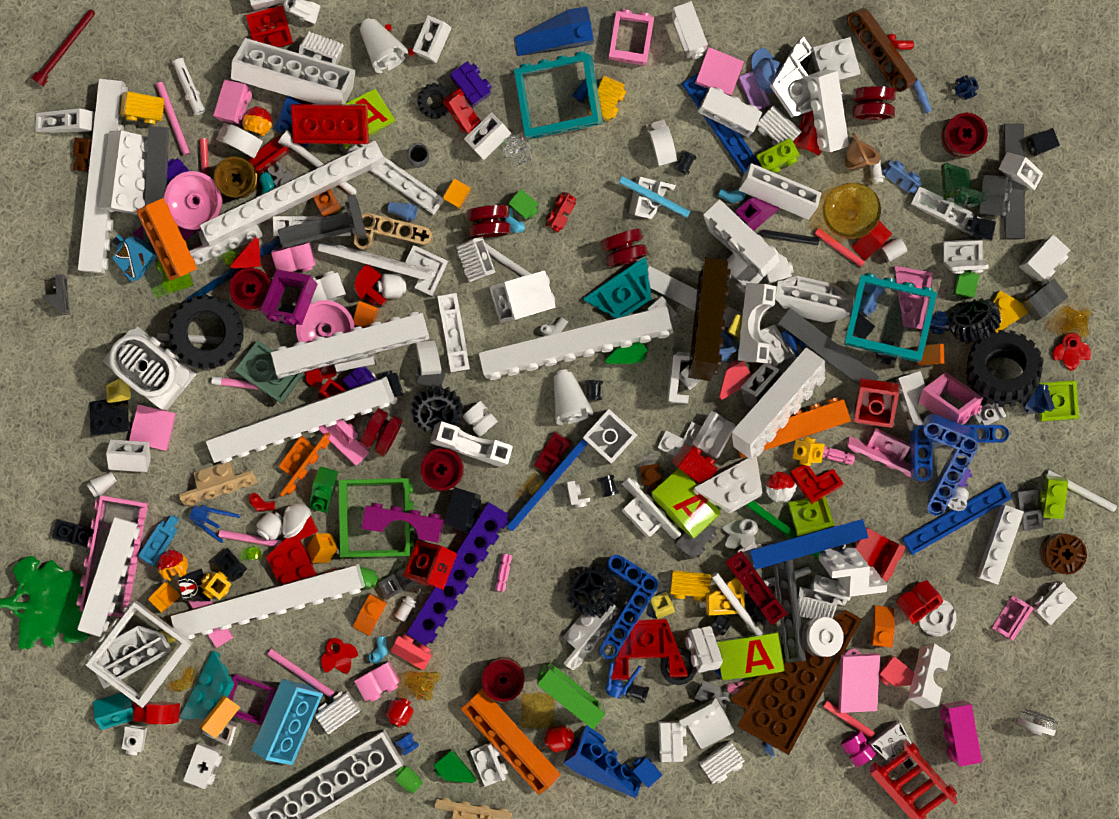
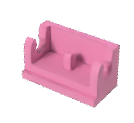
[992,596,1034,641]

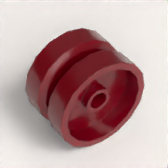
[852,86,896,121]
[941,112,988,158]
[467,205,511,238]
[600,228,649,268]
[229,267,272,312]
[359,408,403,457]
[421,448,464,491]
[482,657,525,702]

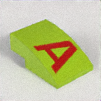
[343,89,396,151]
[652,468,721,539]
[717,632,785,681]

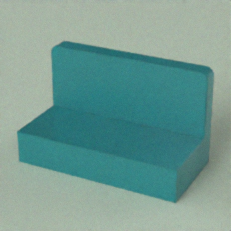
[93,693,134,730]

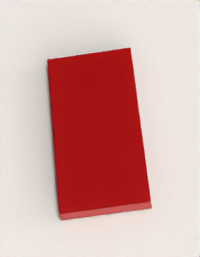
[291,104,369,144]

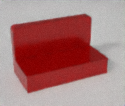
[793,111,821,155]
[248,136,290,174]

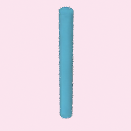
[619,176,690,218]

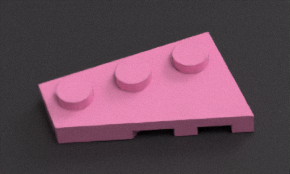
[895,266,933,330]

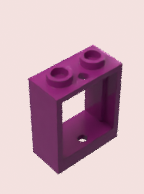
[261,269,318,326]
[228,673,278,726]

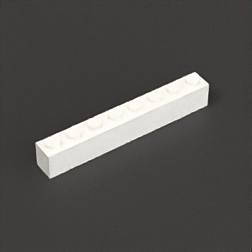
[271,312,429,378]

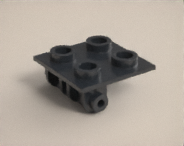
[89,399,132,436]

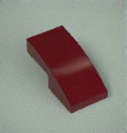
[534,431,572,476]

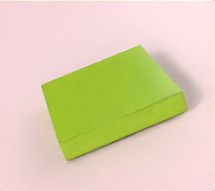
[1039,380,1079,421]
[787,497,835,537]

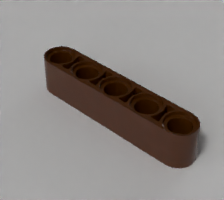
[847,8,916,92]

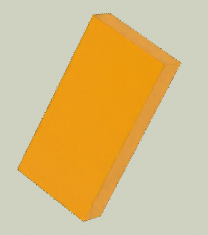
[199,695,240,739]

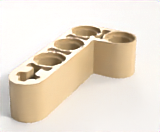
[354,213,433,251]

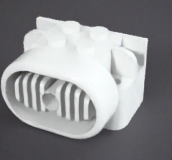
[102,326,197,410]

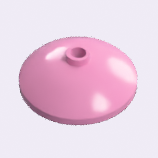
[164,171,222,230]
[296,300,355,343]

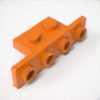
[278,432,331,497]

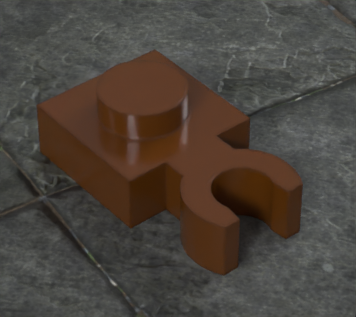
[73,137,92,172]
[640,463,662,497]

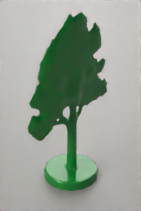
[0,556,90,650]

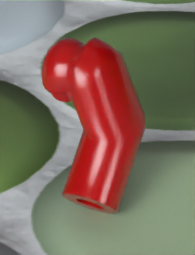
[887,34,914,50]
[249,493,276,512]

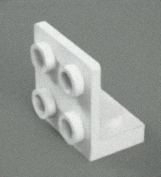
[679,698,735,749]

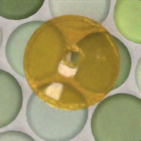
[823,183,881,239]

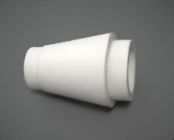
[87,471,117,497]

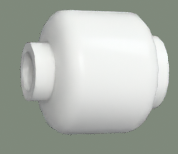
[377,273,406,299]
[256,512,283,541]

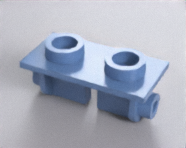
[882,160,922,194]
[858,277,886,317]

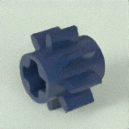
[954,75,979,100]
[929,311,950,335]

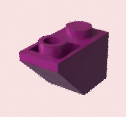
[735,198,779,231]

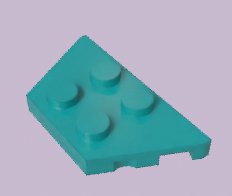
[584,257,652,319]
[180,651,234,720]

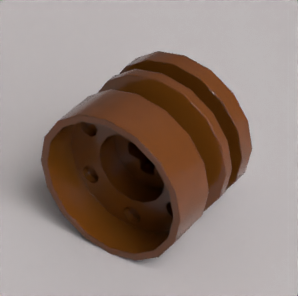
[1039,533,1087,575]

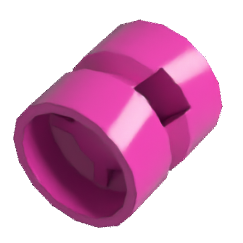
[840,730,876,767]

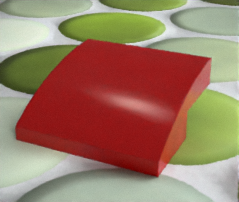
[246,5,293,47]

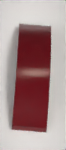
[726,551,787,625]

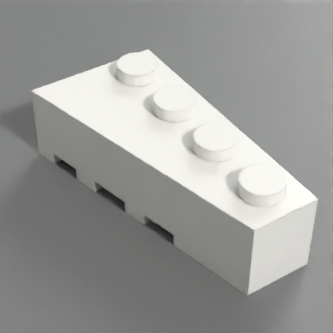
[703,199,779,278]

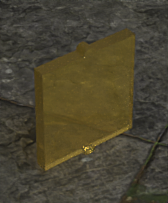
[522,692,554,730]

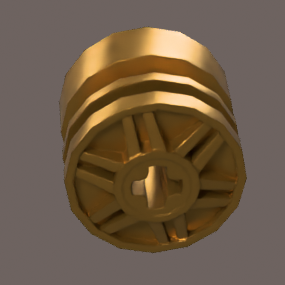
[214,156,259,199]

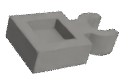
[268,162,295,187]
[694,680,731,708]

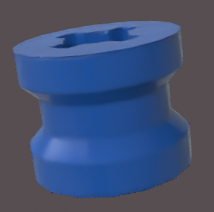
[395,732,419,756]

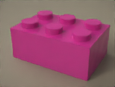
[939,700,982,767]

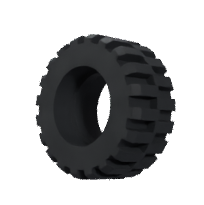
[168,294,244,370]
[966,330,1043,407]

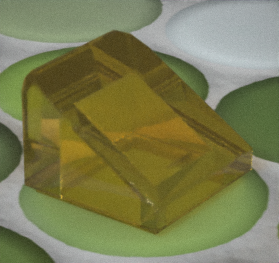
[523,472,545,495]

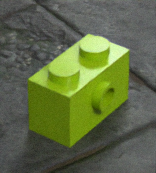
[1040,475,1069,519]

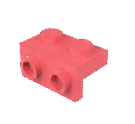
[391,634,433,670]

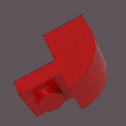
[355,264,387,307]
[133,701,180,724]

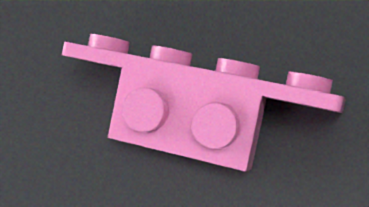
[311,400,369,466]
[847,428,920,477]

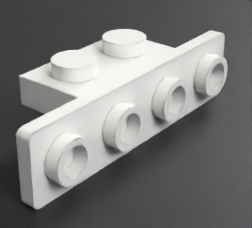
[189,225,263,265]
[622,478,681,540]
[563,605,622,670]

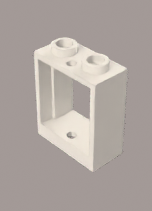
[671,1,708,60]

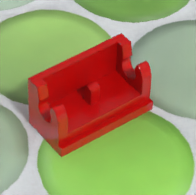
[442,88,481,134]

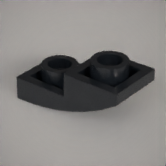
[52,519,94,547]

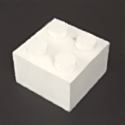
[811,37,861,83]
[1019,235,1070,282]
[583,409,637,464]

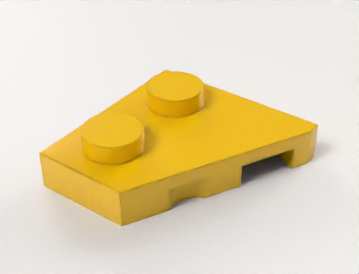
[993,290,1029,333]
[706,577,745,615]

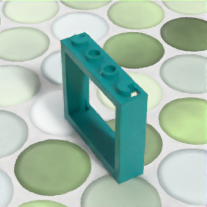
[514,51,603,139]
[843,273,937,363]

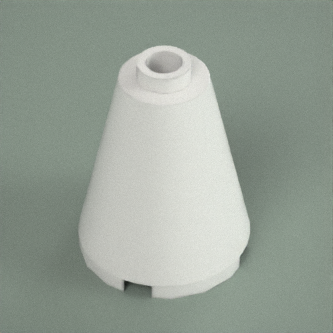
[360,18,408,73]
[554,369,593,425]

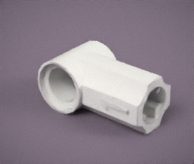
[283,0,321,25]

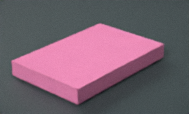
[838,653,880,713]

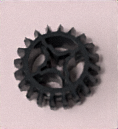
[949,298,1001,343]
[411,384,463,433]
[565,565,618,617]

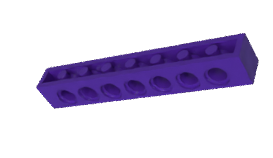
[406,502,510,646]

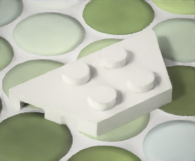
[693,456,762,514]

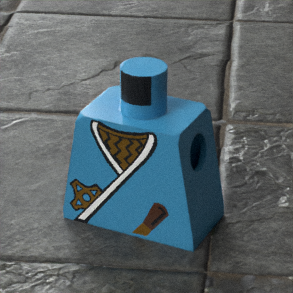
[111,235,158,282]

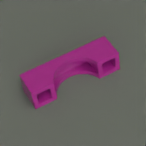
[361,502,444,543]

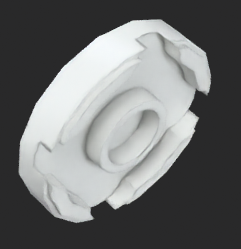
[918,599,956,636]

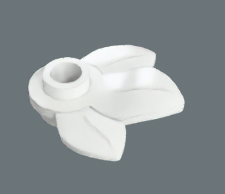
[722,519,758,549]

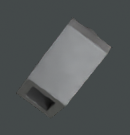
[675,526,717,559]

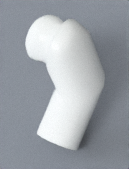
[540,317,568,337]

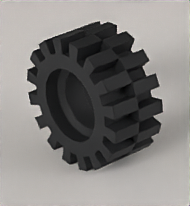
[417,83,450,119]

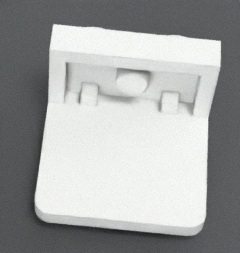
[943,239,988,273]

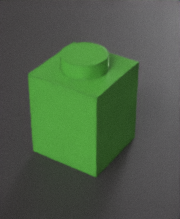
[508,189,539,220]
[952,270,979,299]

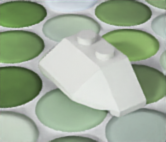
[775,276,853,323]
[96,626,173,689]

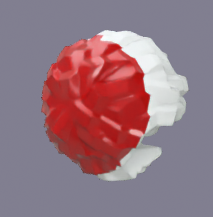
[766,471,797,502]

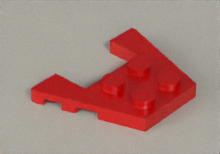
[266,515,338,585]
[611,619,688,680]

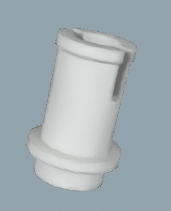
[869,160,885,185]
[394,596,416,622]

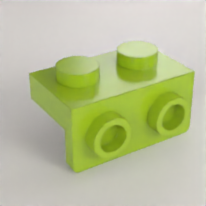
[757,138,800,174]

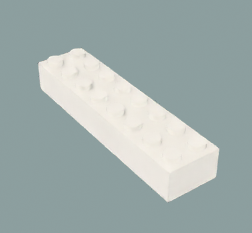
[248,729,404,819]

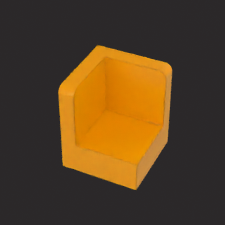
[443,179,471,210]
[307,533,338,563]
[148,582,180,613]

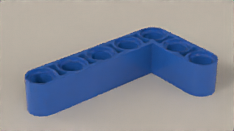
[924,414,978,516]
[911,425,1009,481]
[598,555,658,660]

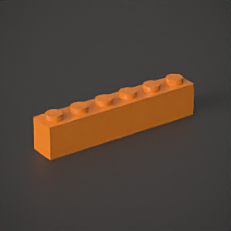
[737,397,851,458]
[461,688,561,795]

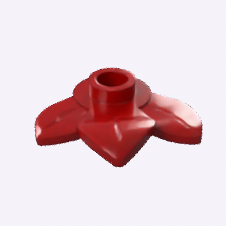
[1053,333,1091,371]
[304,365,337,389]
[321,638,359,674]

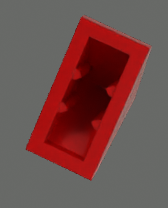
[852,220,892,261]
[229,237,261,268]

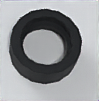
[660,647,697,685]

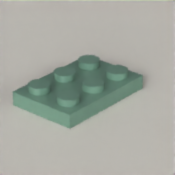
[234,340,305,405]

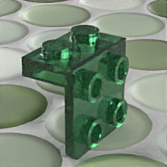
[941,163,987,207]

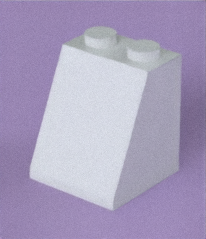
[489,270,556,323]

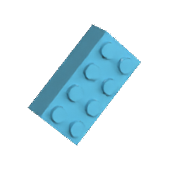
[251,679,323,765]

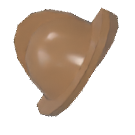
[845,133,880,169]

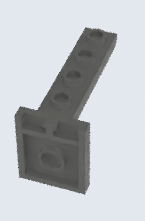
[278,194,368,249]

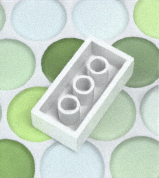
[99,130,148,215]

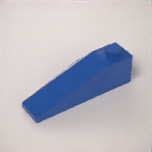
[515,6,594,56]
[563,725,642,798]

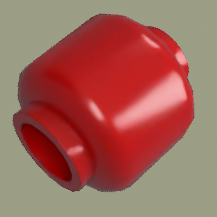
[385,698,414,728]
[544,725,574,753]

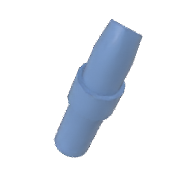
[914,78,932,114]

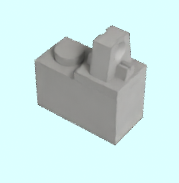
[741,363,781,408]

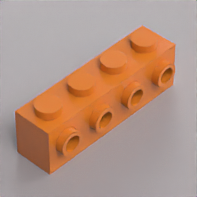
[136,198,197,281]

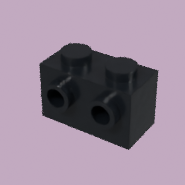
[443,487,481,532]

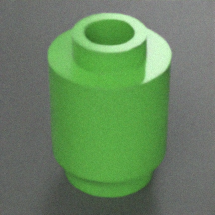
[360,566,379,590]
[394,765,423,794]

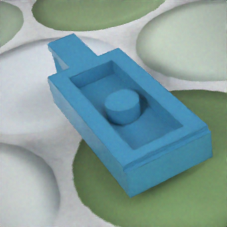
[138,515,179,567]

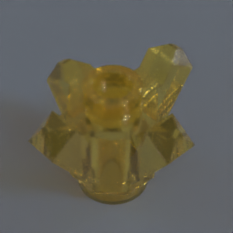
[1061,305,1092,338]
[405,671,441,701]

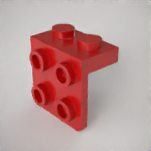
[854,528,906,582]

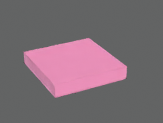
[695,47,744,96]
[129,405,176,451]

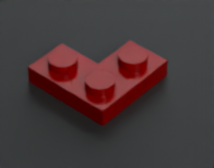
[790,465,844,505]

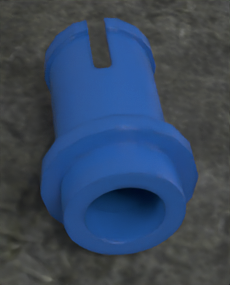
[572,78,588,103]

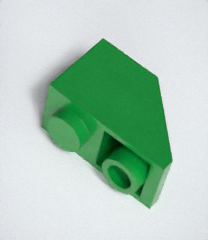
[309,466,338,513]

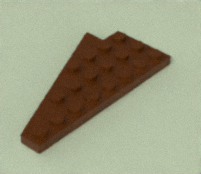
[730,610,862,756]

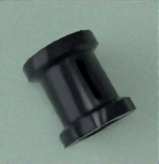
[673,150,697,175]
[585,380,603,400]
[597,475,619,498]
[626,682,649,703]

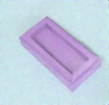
[738,71,771,110]

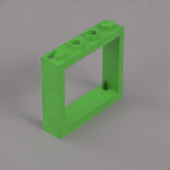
[339,478,415,557]
[537,662,605,730]

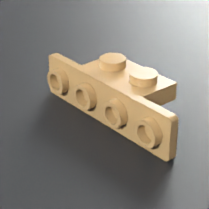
[179,461,258,506]
[435,798,512,819]

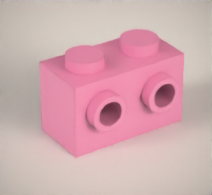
[213,79,252,126]

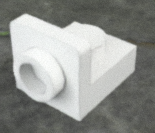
[567,481,590,508]

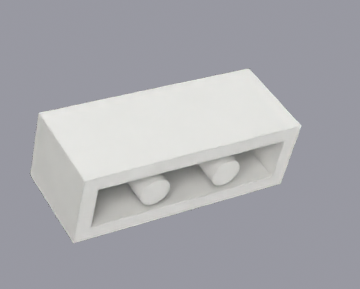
[697,87,762,137]

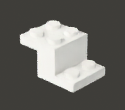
[819,548,887,596]

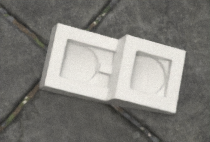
[415,340,441,375]

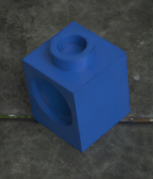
[632,756,662,788]

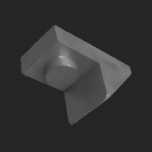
[42,274,70,314]

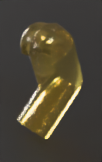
[172,667,196,692]

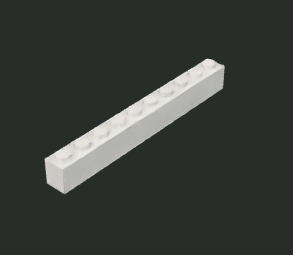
[78,79,128,274]
[200,141,385,246]
[479,306,674,380]
[206,377,395,464]
[171,564,365,639]

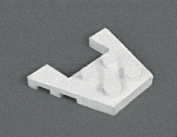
[770,37,846,117]

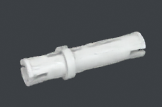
[172,58,206,116]

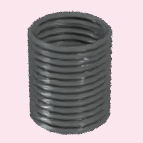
[408,143,429,168]

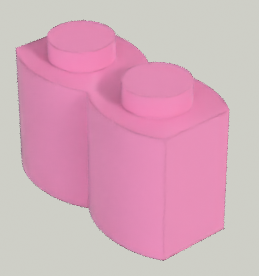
[271,242,316,272]
[354,661,400,702]

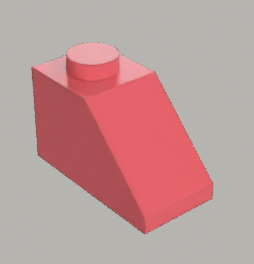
[719,360,752,400]
[879,655,914,687]

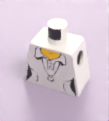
[868,720,914,770]

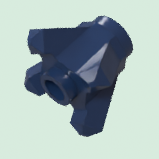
[1022,384,1055,414]

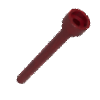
[31,9,95,87]

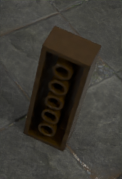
[688,257,731,382]

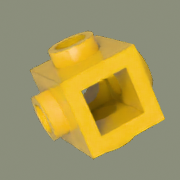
[793,437,825,466]
[200,571,232,600]

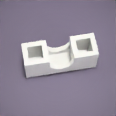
[908,643,950,709]

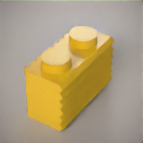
[588,76,627,122]
[120,91,165,125]
[670,570,711,601]

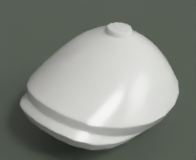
[282,503,311,538]

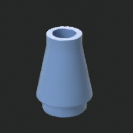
[388,202,418,222]

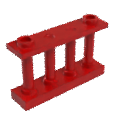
[870,739,957,819]

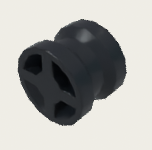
[710,615,733,636]

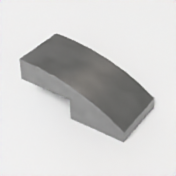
[1016,487,1043,531]
[377,567,416,600]

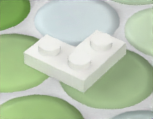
[405,245,448,296]
[657,422,702,456]

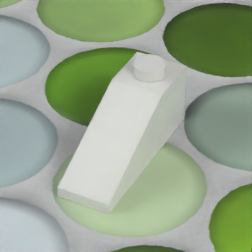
[35,108,95,132]

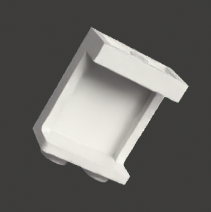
[667,352,690,404]

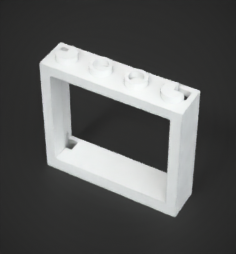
[86,601,193,708]

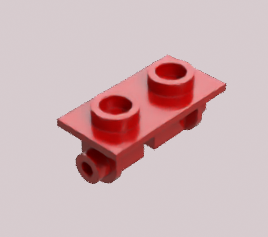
[545,192,576,232]

